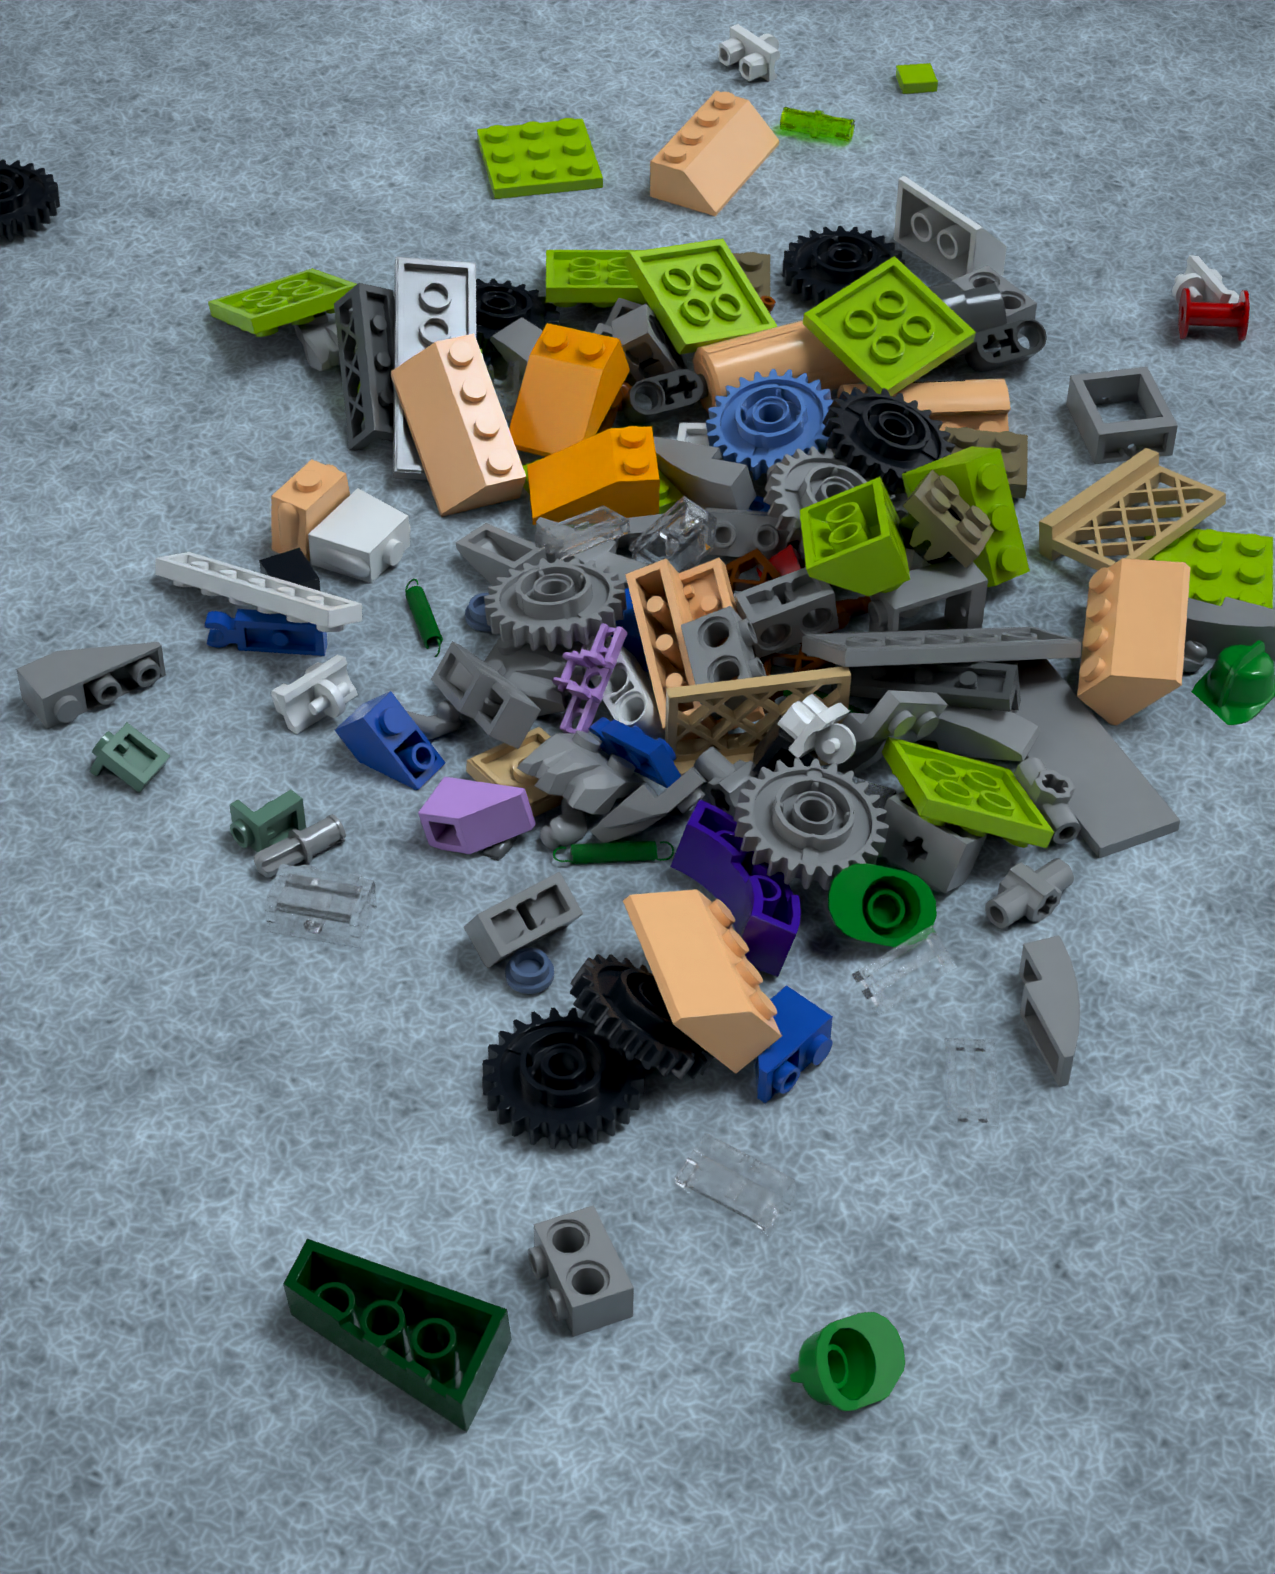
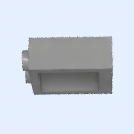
[1066,367,1178,464]
[868,557,988,632]

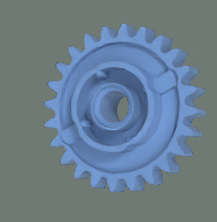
[706,369,833,480]

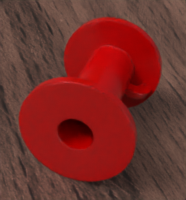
[1178,288,1250,341]

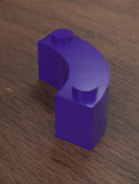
[670,799,801,977]

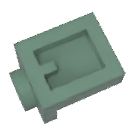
[90,722,170,793]
[229,789,306,852]

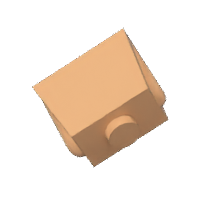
[271,459,350,562]

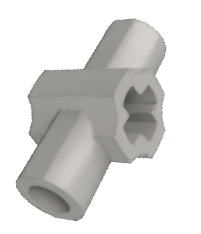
[693,747,759,816]
[1014,757,1081,844]
[985,858,1074,929]

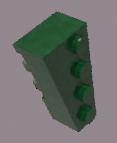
[283,1239,512,1432]

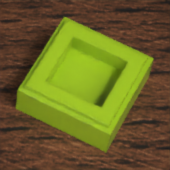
[896,63,938,94]

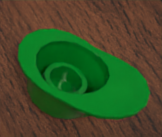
[1191,640,1275,725]
[828,864,937,947]
[789,1312,905,1411]

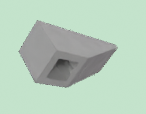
[16,642,166,729]

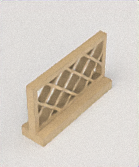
[1039,448,1226,570]
[665,666,851,776]

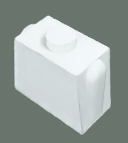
[308,488,411,583]

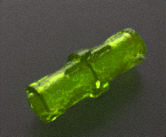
[780,107,855,143]

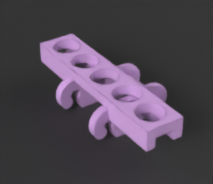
[552,623,627,733]

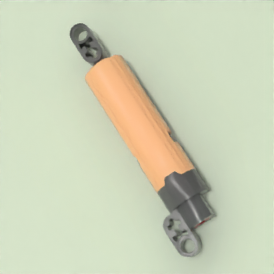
[622,281,1047,424]

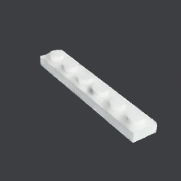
[155,552,362,632]

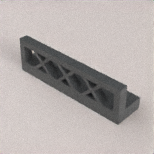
[334,283,394,451]
[831,662,1021,712]

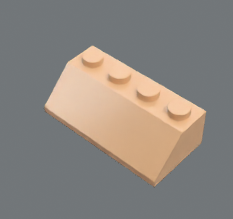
[650,91,779,217]
[391,334,526,517]
[1077,558,1190,725]
[623,889,782,1074]

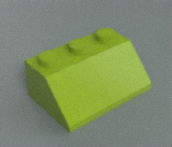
[902,446,1030,587]
[799,477,911,596]

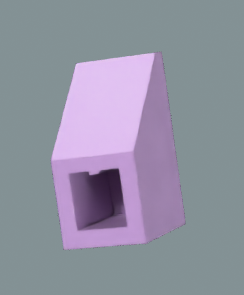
[418,777,536,854]

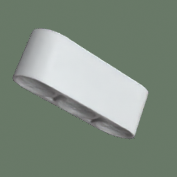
[580,636,665,740]

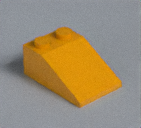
[509,323,630,457]
[527,426,660,525]

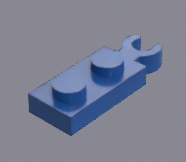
[205,609,328,656]
[588,717,681,788]

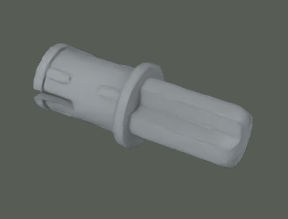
[254,814,346,877]

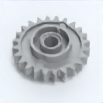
[764,446,900,552]
[484,556,627,651]
[733,758,889,890]

